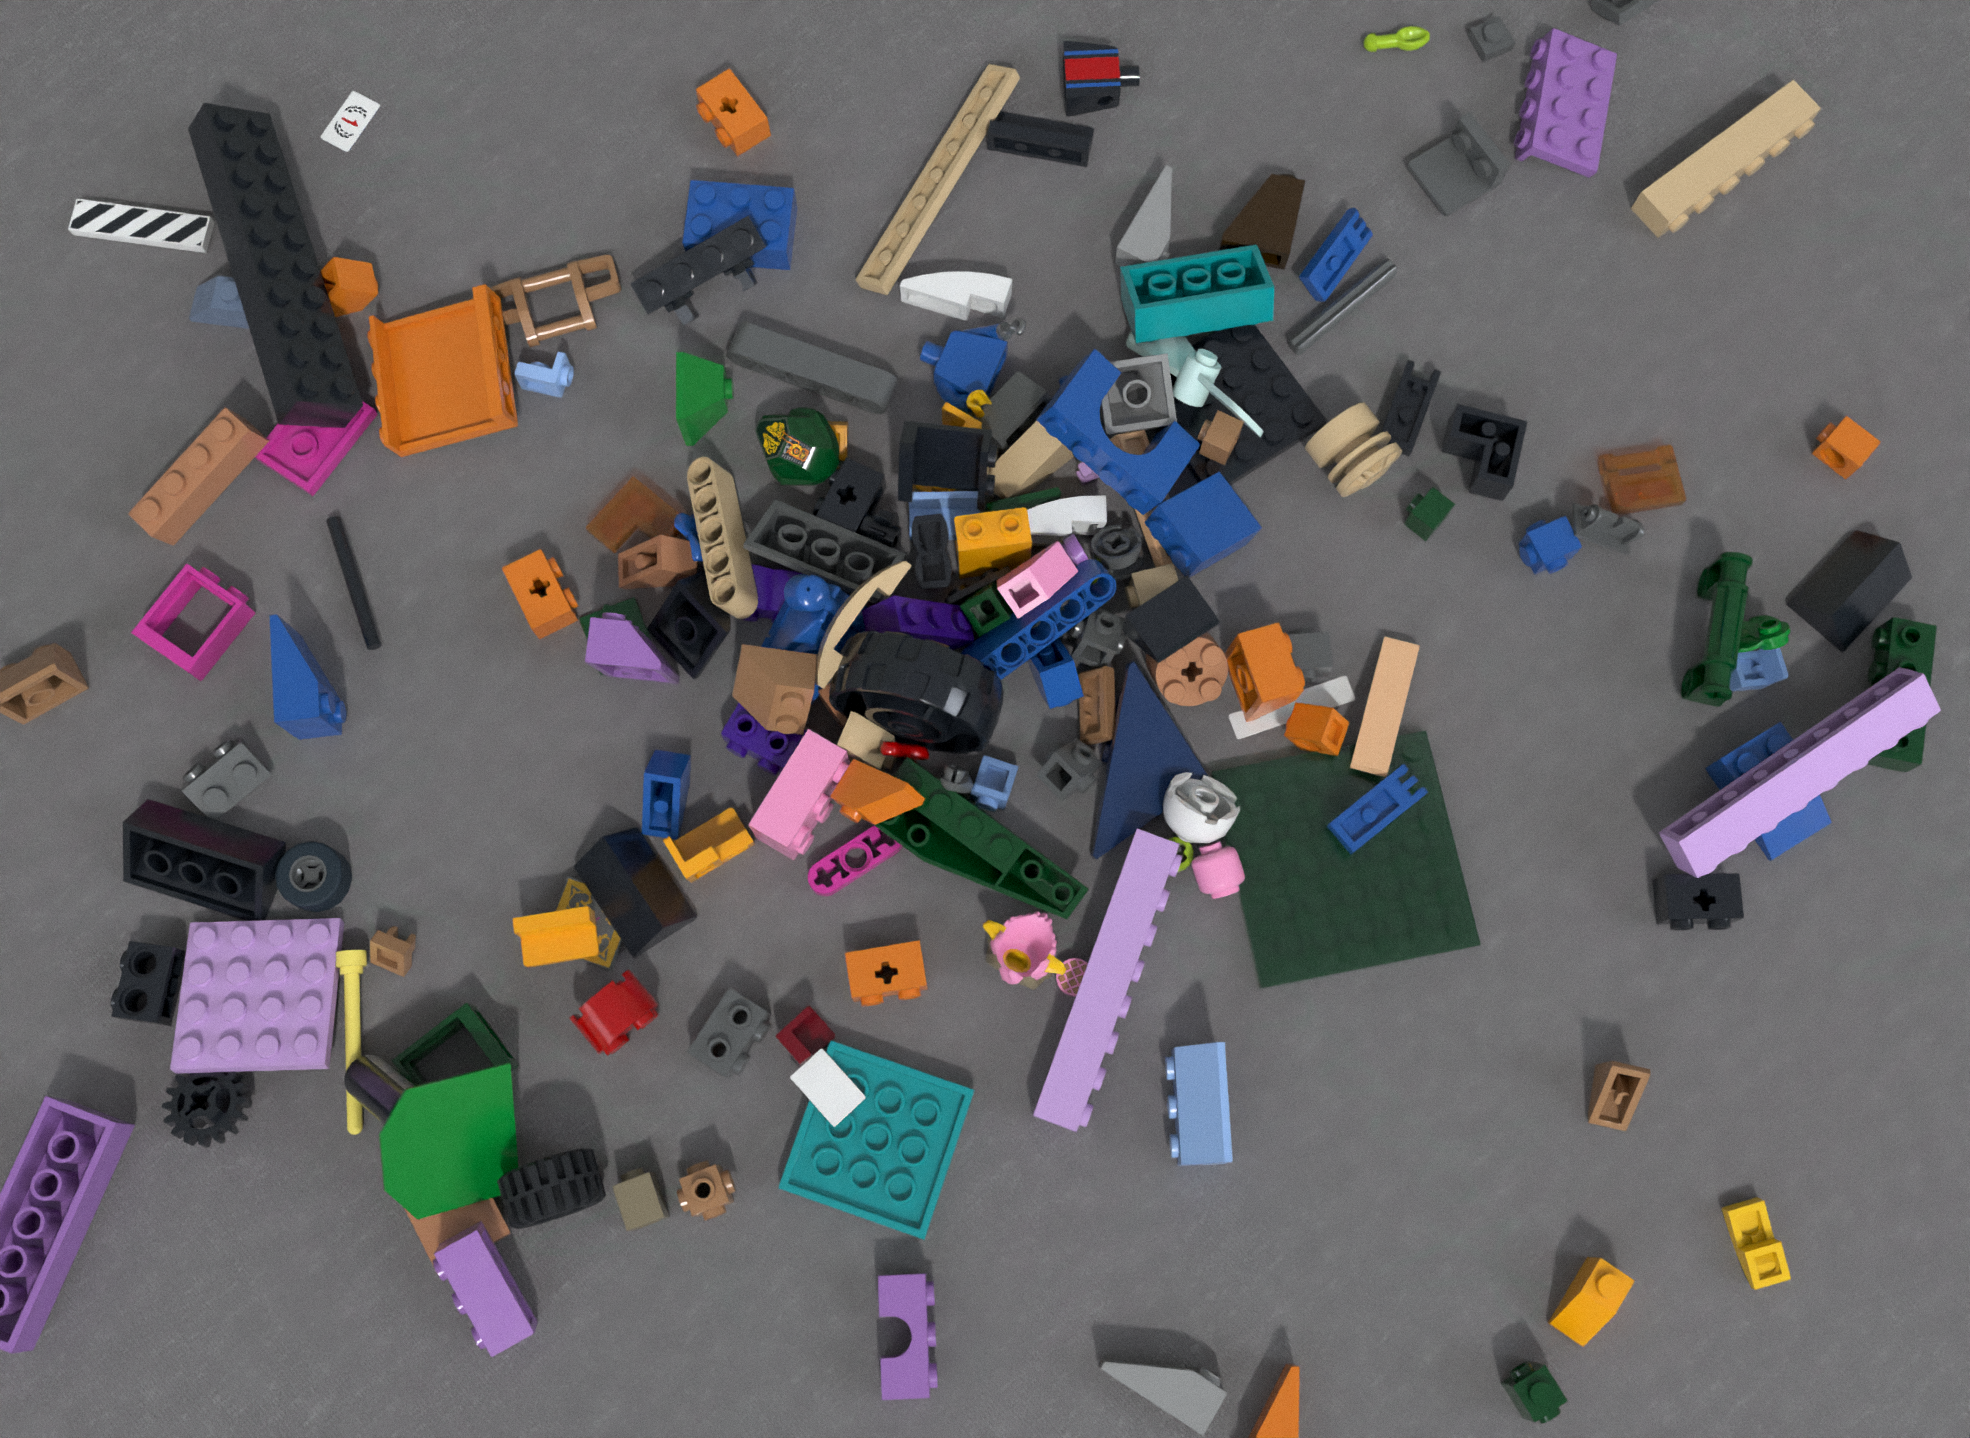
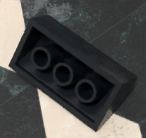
[123,799,286,921]

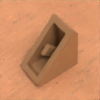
[1587,1061,1651,1131]

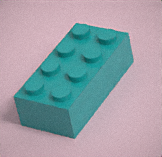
[1120,245,1275,343]

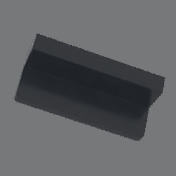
[988,112,1094,167]

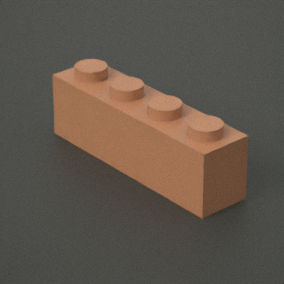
[128,407,269,546]

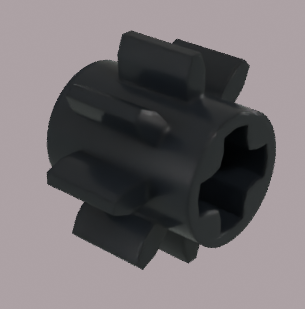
[858,509,902,548]

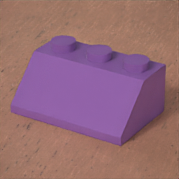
[585,612,680,684]

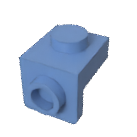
[1730,648,1788,692]
[970,755,1019,811]

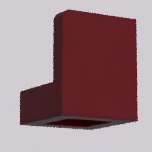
[775,1005,836,1066]

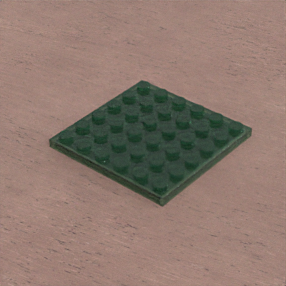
[1211,731,1481,990]

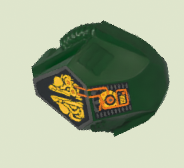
[755,407,840,486]

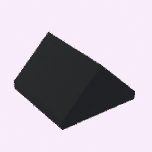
[1122,576,1220,663]

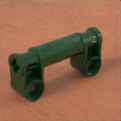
[1680,552,1753,707]

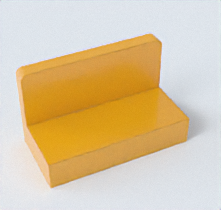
[512,906,600,968]

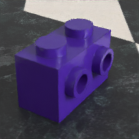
[721,703,807,776]

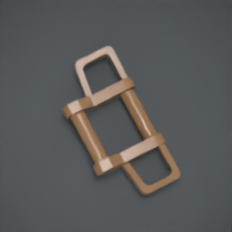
[490,255,621,348]

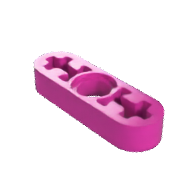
[808,826,903,897]

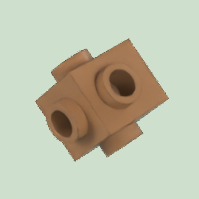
[677,1160,736,1221]

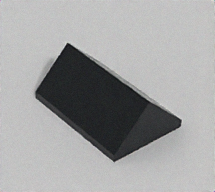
[1786,530,1912,652]
[573,827,697,959]

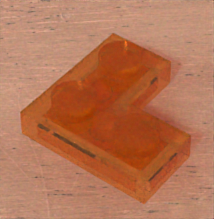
[585,476,680,554]

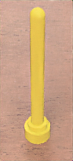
[336,950,367,1135]

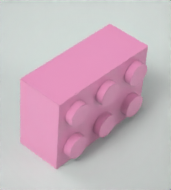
[748,729,850,860]

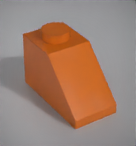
[320,257,378,317]
[830,759,925,825]

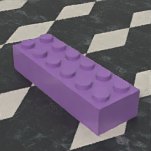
[0,1096,135,1353]

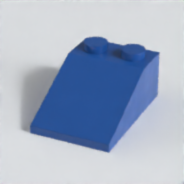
[269,614,347,740]
[1705,722,1832,861]

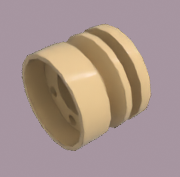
[1305,402,1402,497]

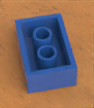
[682,180,798,270]

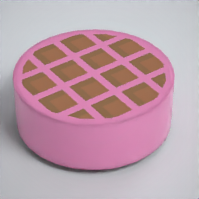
[1056,958,1088,997]

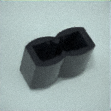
[912,514,953,589]

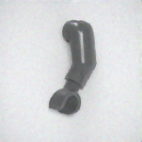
[940,763,973,794]

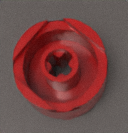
[570,969,660,1056]

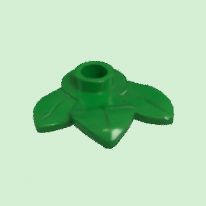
[1738,615,1791,653]

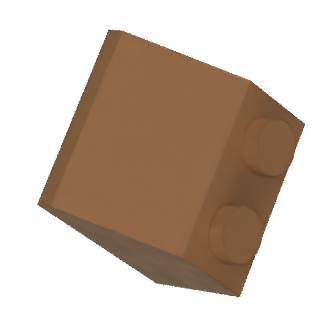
[0,643,89,725]
[732,644,817,735]

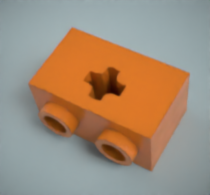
[696,68,771,157]
[502,549,579,639]
[845,940,928,1007]

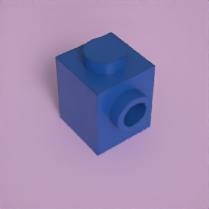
[1518,516,1582,575]

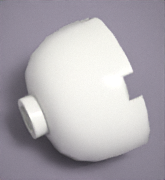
[1163,772,1240,843]

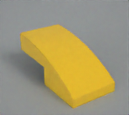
[1722,1197,1791,1290]

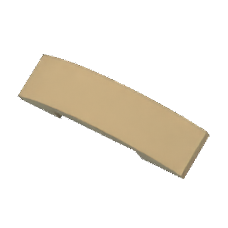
[815,561,912,689]

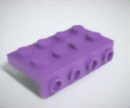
[1514,28,1617,178]

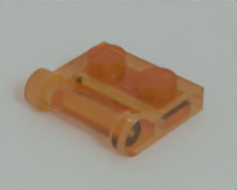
[1598,444,1687,515]

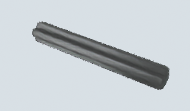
[1288,259,1398,355]

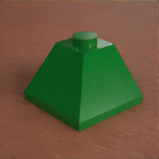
[676,352,734,446]

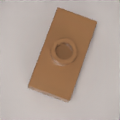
[1079,666,1116,745]

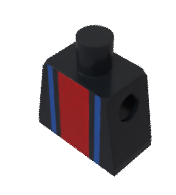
[1062,41,1140,117]

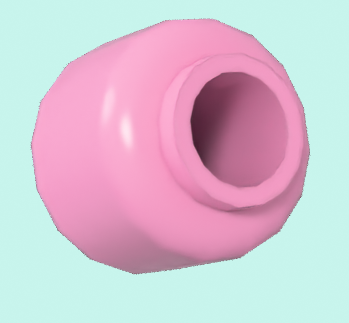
[1191,841,1245,899]

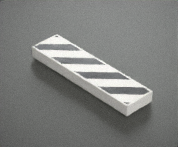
[68,199,215,253]

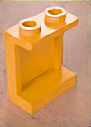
[954,507,1032,579]

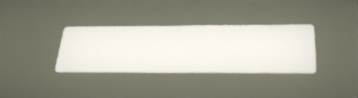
[1229,676,1355,739]

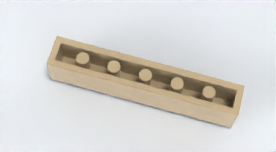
[1631,80,1821,238]

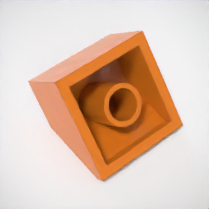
[1224,622,1305,722]

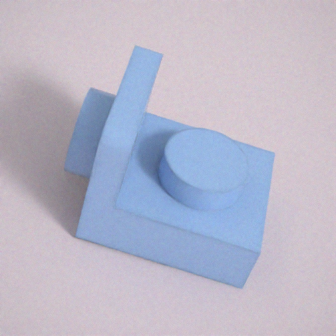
[514,351,574,398]

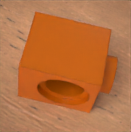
[1811,416,1881,480]
[1284,702,1350,756]

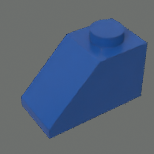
[1027,638,1084,709]
[642,749,691,840]

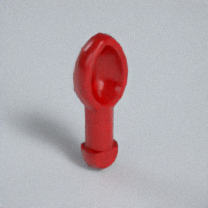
[880,742,929,760]

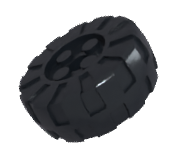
[829,631,1004,754]

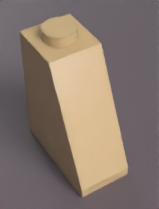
[989,421,1074,499]

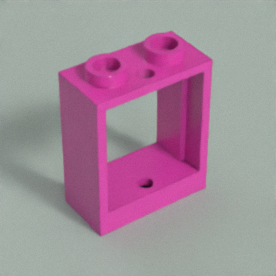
[131,564,256,681]

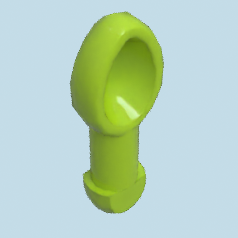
[1363,26,1430,52]

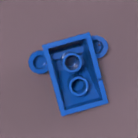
[761,574,868,705]

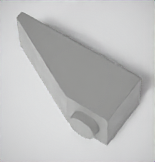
[1115,165,1172,267]
[1099,1359,1227,1435]

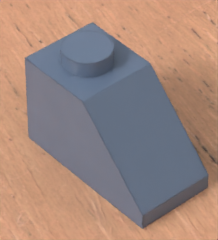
[189,276,249,329]

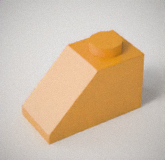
[1548,1257,1635,1347]

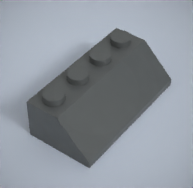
[743,500,906,604]

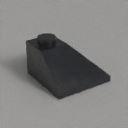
[647,570,731,680]

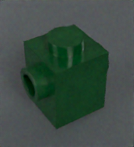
[1501,1361,1568,1424]

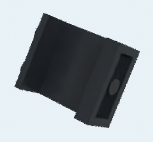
[898,421,998,511]

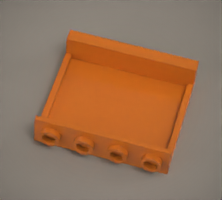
[367,284,518,457]

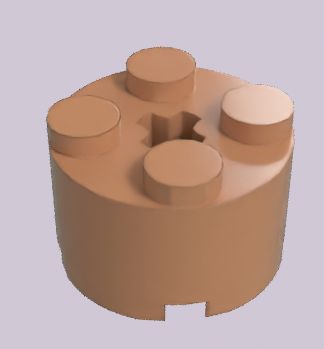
[1146,632,1228,706]

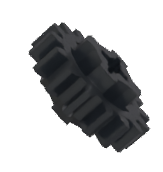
[162,1072,252,1148]

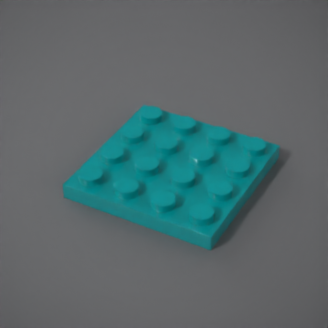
[778,1040,975,1240]

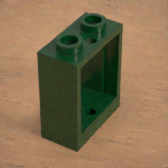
[391,1002,520,1086]

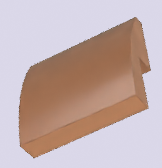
[404,1198,511,1275]

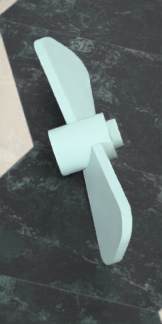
[1126,331,1264,438]

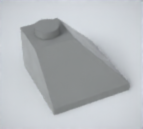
[1102,353,1177,435]

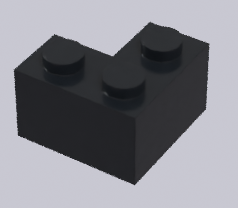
[1441,404,1528,501]

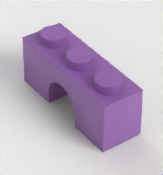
[878,1273,938,1400]

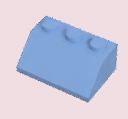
[1165,1042,1233,1166]

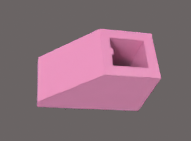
[997,540,1078,618]

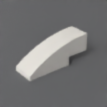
[900,271,1012,321]
[1027,495,1107,546]

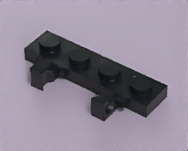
[630,214,768,325]

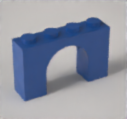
[1036,349,1200,515]

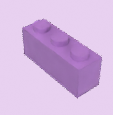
[433,1221,538,1358]

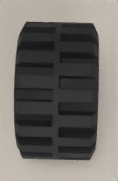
[497,1148,607,1229]

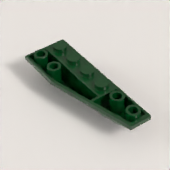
[873,757,1089,920]

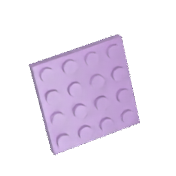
[170,918,344,1073]

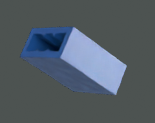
[1144,471,1262,578]

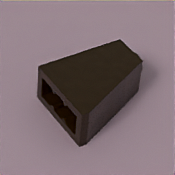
[1219,174,1305,270]

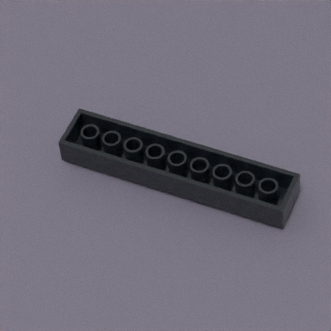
[188,103,363,428]

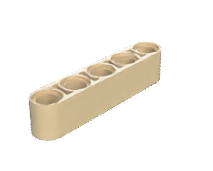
[687,456,758,619]

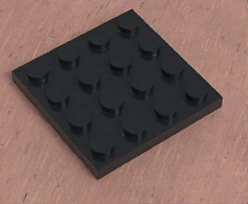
[1159,325,1327,486]

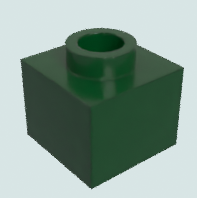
[1404,487,1455,542]
[960,581,1013,637]

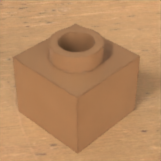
[1197,410,1244,465]

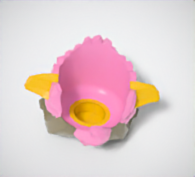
[983,911,1066,990]

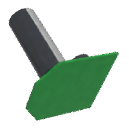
[344,1055,518,1220]

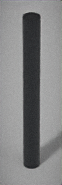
[326,516,381,650]

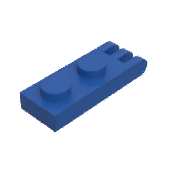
[1299,207,1373,302]
[1327,764,1428,855]

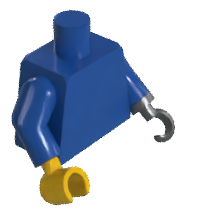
[920,318,1026,418]

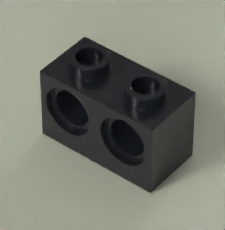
[111,941,186,1026]

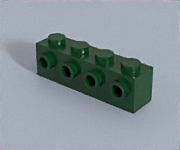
[1867,617,1937,773]

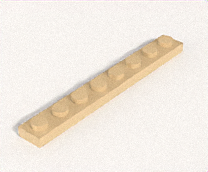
[855,64,1020,295]

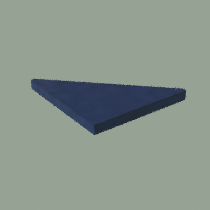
[1090,661,1208,860]

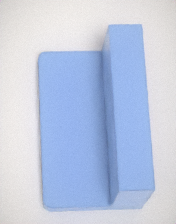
[909,491,980,540]

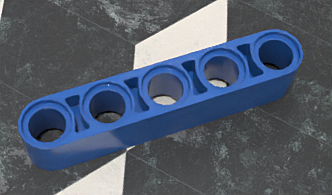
[960,559,1117,680]

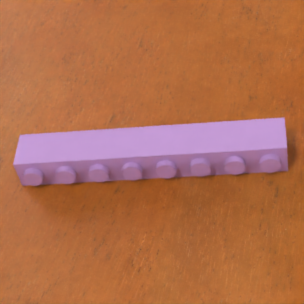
[1659,667,1941,878]
[1033,829,1183,1132]

